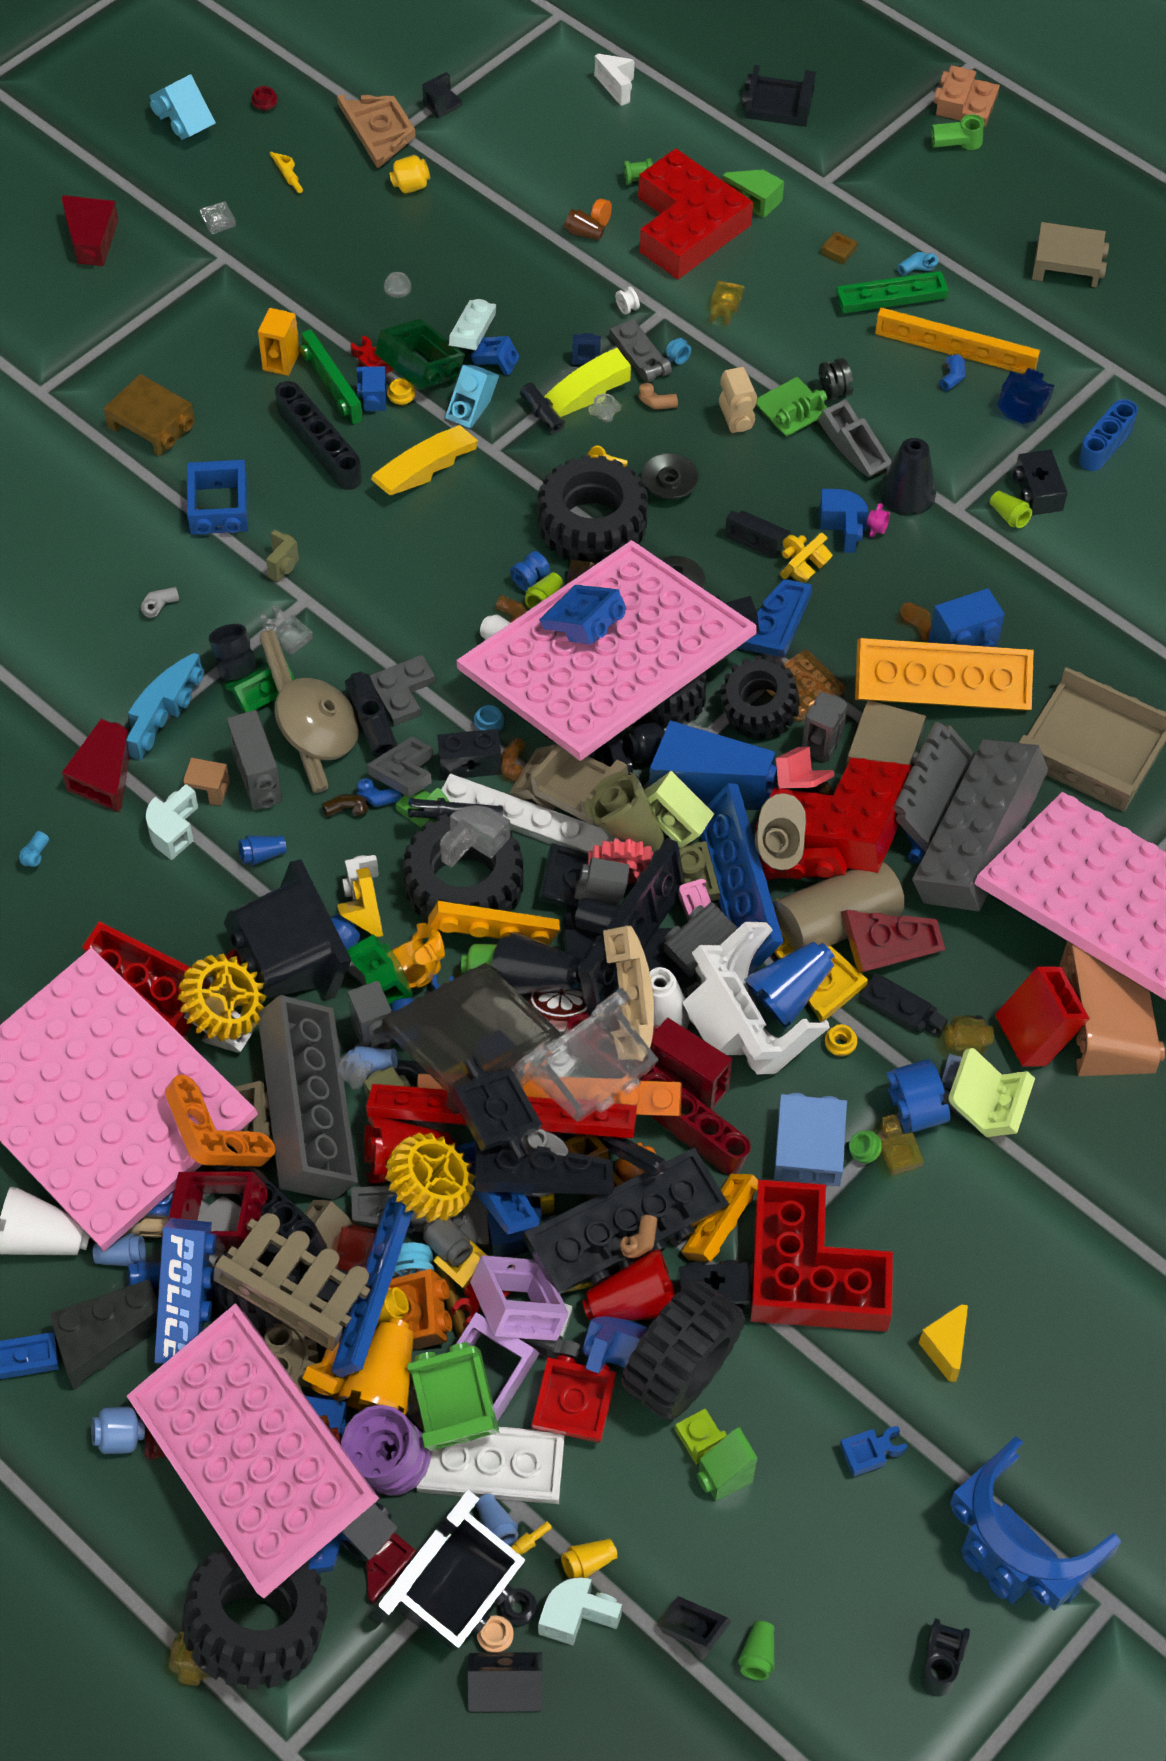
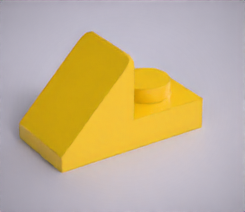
[337,867,383,937]

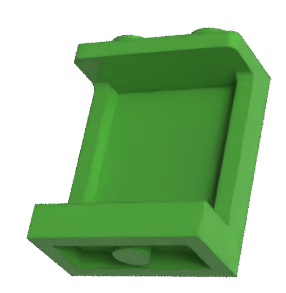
[407,1342,500,1451]

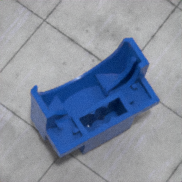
[950,1436,1121,1611]

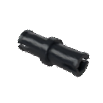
[519,382,565,434]

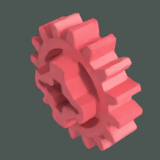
[588,839,654,885]

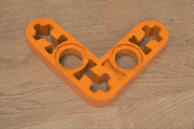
[164,1074,276,1167]

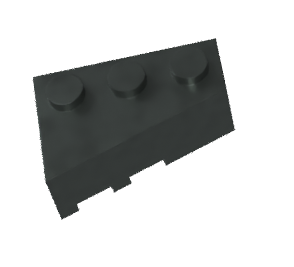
[49,1279,158,1390]

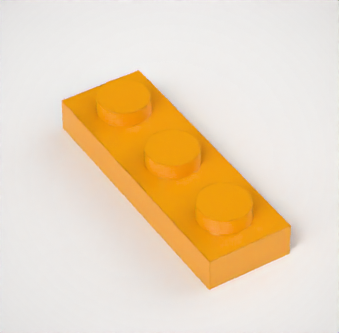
[681,1174,758,1262]

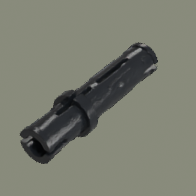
[408,798,503,825]

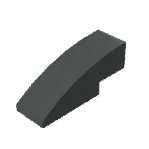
[817,399,892,478]

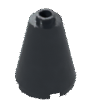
[880,438,936,516]
[492,932,581,996]

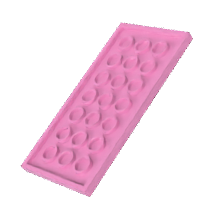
[127,1303,379,1598]

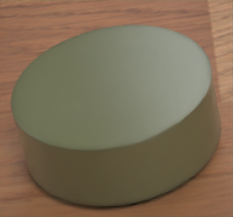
[679,846,705,879]

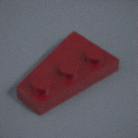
[841,910,946,973]

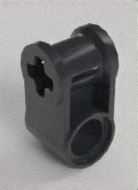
[921,1618,970,1697]

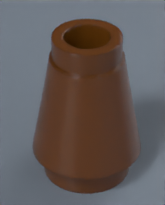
[564,209,605,241]

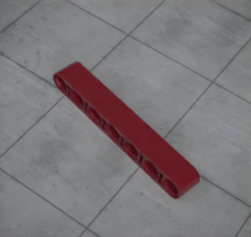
[562,1013,751,1174]

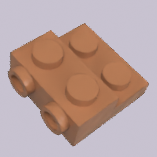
[934,65,1000,127]

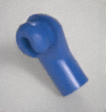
[939,354,966,392]
[357,778,402,807]

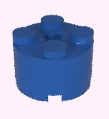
[886,1059,950,1134]

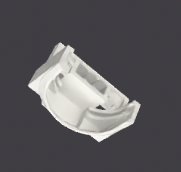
[682,922,830,1074]

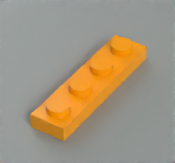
[428,901,560,945]

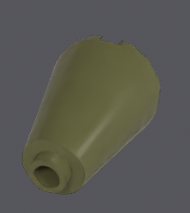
[584,772,664,852]

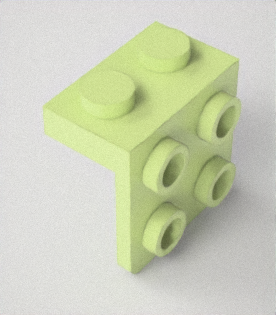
[949,1048,1035,1137]

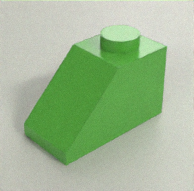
[723,169,784,218]
[697,1427,757,1501]

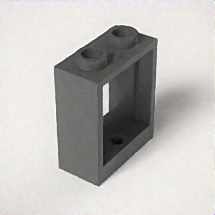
[227,710,282,810]

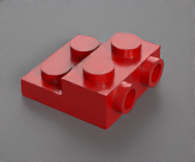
[532,1356,616,1443]

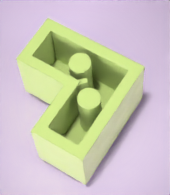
[644,771,714,848]

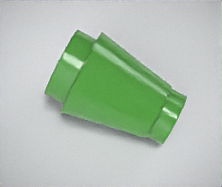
[738,1621,775,1680]

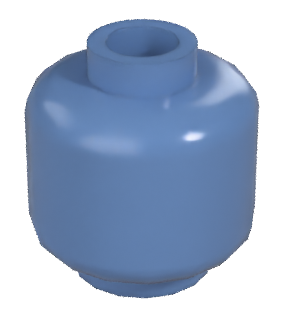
[91,1407,145,1455]

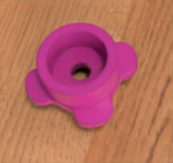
[866,503,890,537]

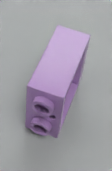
[470,1255,569,1341]
[457,1312,540,1422]

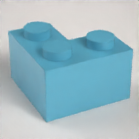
[149,74,216,140]

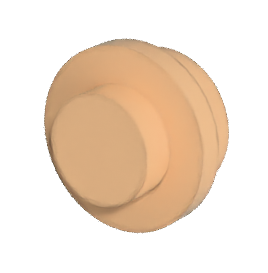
[477,1616,514,1653]

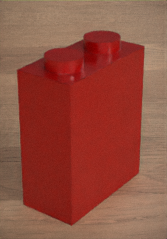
[995,967,1090,1067]

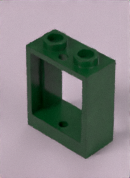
[375,318,465,390]

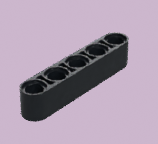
[275,381,362,490]
[210,1145,327,1257]

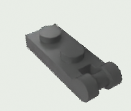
[610,319,672,383]

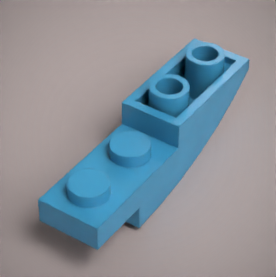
[126,653,204,761]

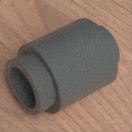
[423,1218,473,1266]

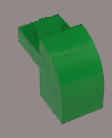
[346,934,413,1006]

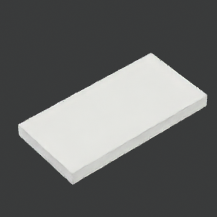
[417,1427,565,1504]

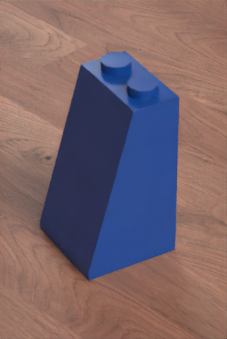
[649,721,777,810]

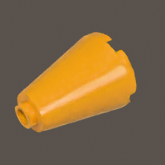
[338,1318,414,1415]

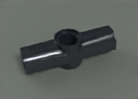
[345,671,397,757]

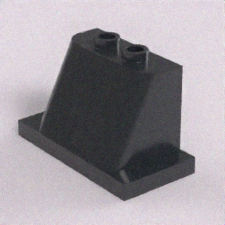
[224,859,352,1000]
[368,1490,525,1651]

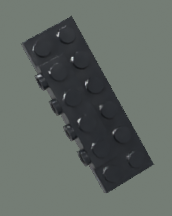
[522,1147,729,1294]

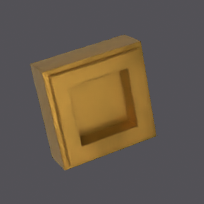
[821,231,858,265]

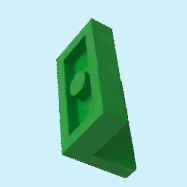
[224,660,295,713]

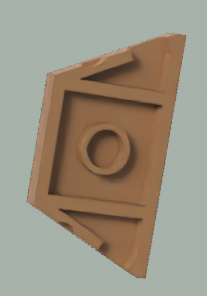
[337,95,415,168]

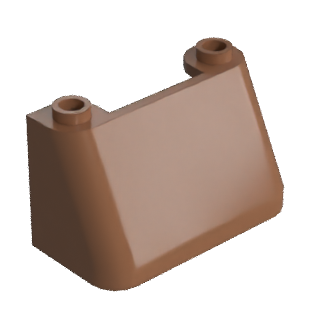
[1060,941,1165,1076]

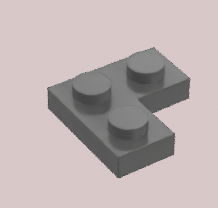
[370,655,435,726]
[367,736,434,797]

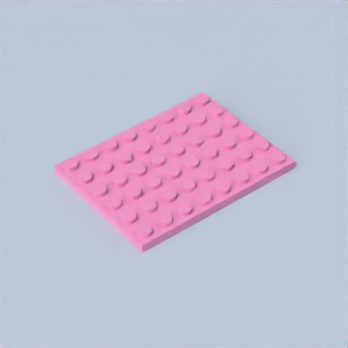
[456,540,756,761]
[974,792,1166,1000]
[0,947,258,1252]

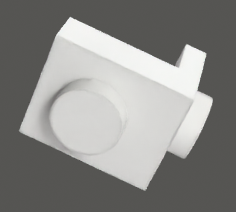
[342,855,379,901]

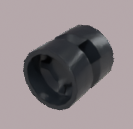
[209,624,257,680]

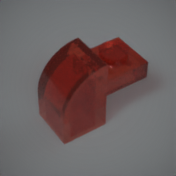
[337,1224,377,1272]

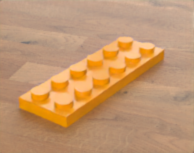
[855,638,1034,711]

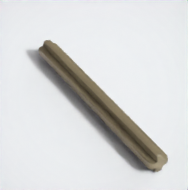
[260,630,328,793]

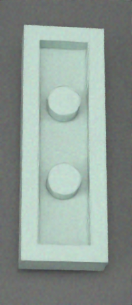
[449,299,496,350]

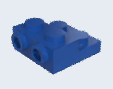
[539,585,627,644]

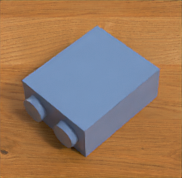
[774,1093,847,1187]

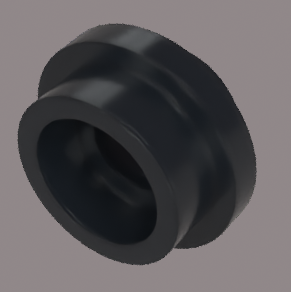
[500,1588,537,1626]

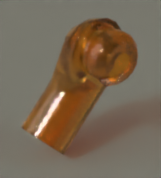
[496,595,527,623]
[900,602,932,641]
[501,738,525,781]

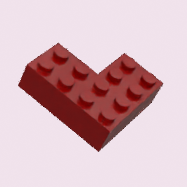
[638,148,753,280]
[755,757,911,873]
[750,1180,893,1332]

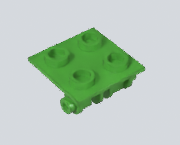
[756,377,828,437]

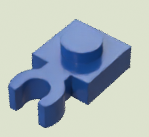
[840,1426,907,1477]

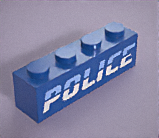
[154,1218,216,1363]

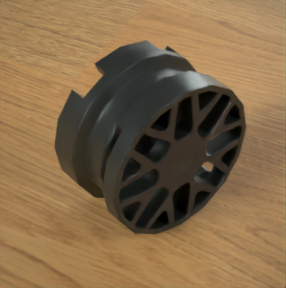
[818,358,853,401]

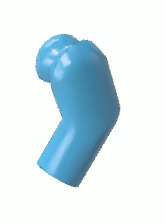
[897,252,938,276]
[19,831,50,867]

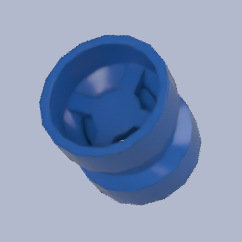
[510,551,551,591]

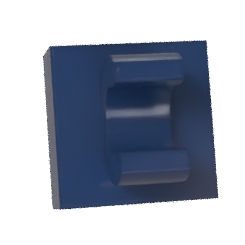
[572,333,601,365]

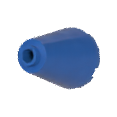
[744,941,835,1029]

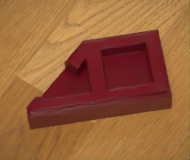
[367,1532,417,1605]

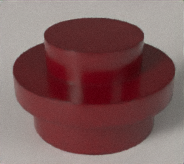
[251,86,277,110]

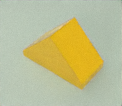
[919,1304,968,1383]

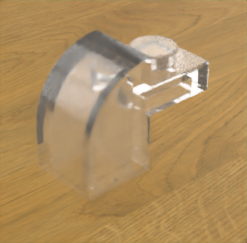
[440,805,510,868]

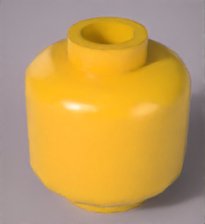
[390,155,431,194]

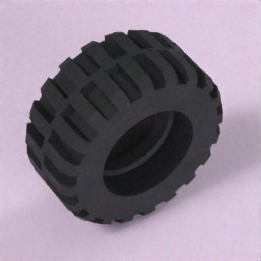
[538,455,648,563]
[403,812,524,935]
[621,1281,745,1420]
[181,1545,328,1689]

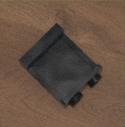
[742,65,816,127]

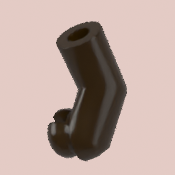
[321,794,369,817]

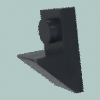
[657,1596,731,1661]

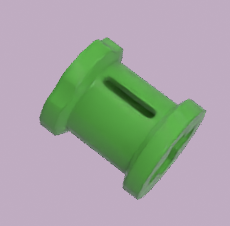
[623,158,652,185]

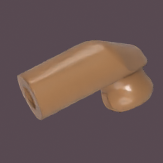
[638,383,678,410]
[620,1215,657,1258]

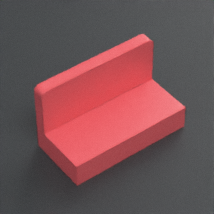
[776,747,834,789]

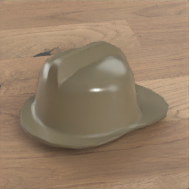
[754,793,806,870]

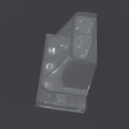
[513,988,658,1122]

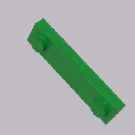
[836,271,949,314]
[300,329,363,425]

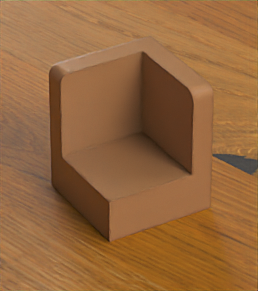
[183,758,230,806]

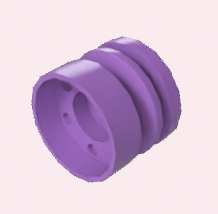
[341,1405,431,1496]

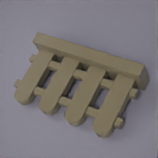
[213,1213,370,1351]

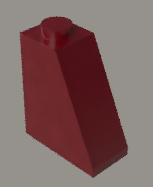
[61,195,118,266]
[62,719,130,813]

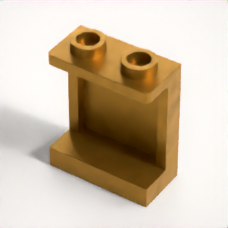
[104,374,195,456]

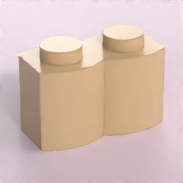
[719,367,757,433]

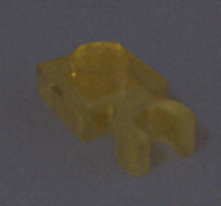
[710,280,744,325]

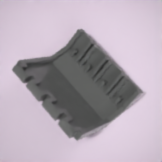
[894,722,1043,853]

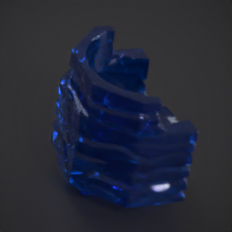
[997,368,1055,424]

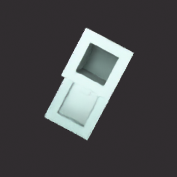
[146,784,198,860]
[538,1578,622,1645]

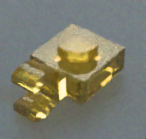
[880,1114,924,1176]

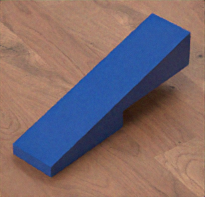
[454,1141,540,1235]

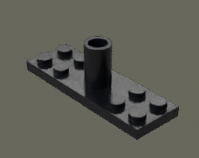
[575,838,685,1017]

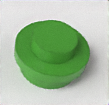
[849,1130,882,1164]

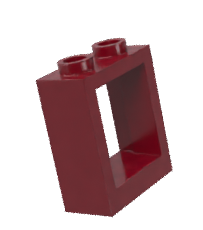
[647,1017,732,1110]
[168,1172,267,1249]

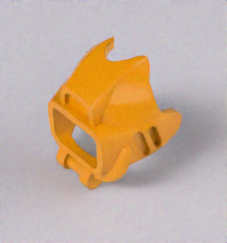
[392,923,445,988]

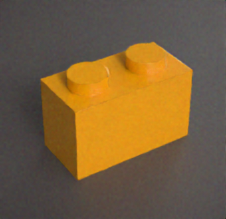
[258,308,300,376]

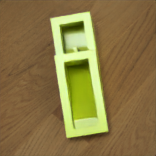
[544,348,631,417]

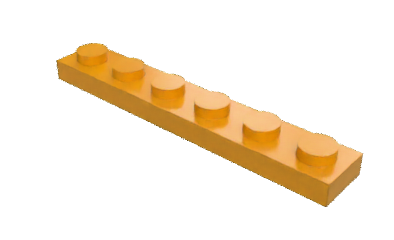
[875,308,1040,377]

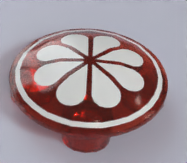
[529,989,588,1022]

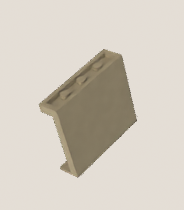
[1019,667,1166,812]

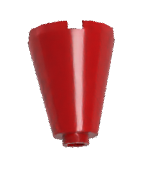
[364,1117,457,1184]
[582,1249,676,1321]

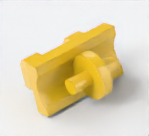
[779,532,833,583]

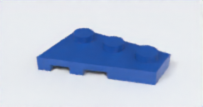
[737,579,813,658]

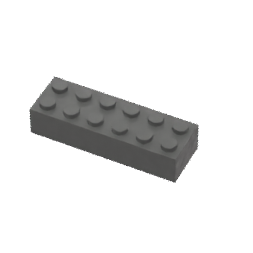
[912,739,1048,911]
[258,995,358,1200]

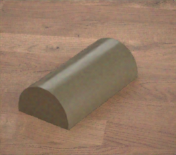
[772,862,904,951]

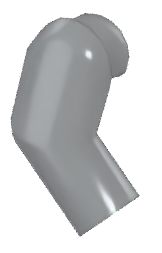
[141,587,179,617]

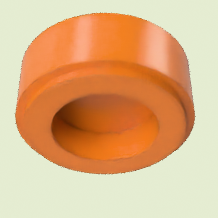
[591,198,612,226]

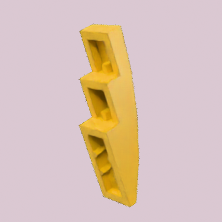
[371,425,478,495]

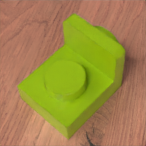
[675,1408,727,1464]

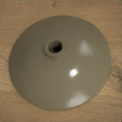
[275,678,359,760]

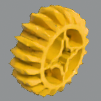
[177,954,266,1042]
[385,1132,475,1223]

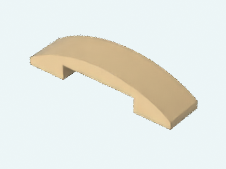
[603,926,654,1062]

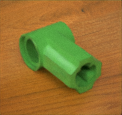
[931,114,984,150]

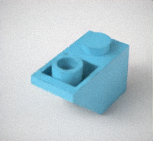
[445,365,499,428]

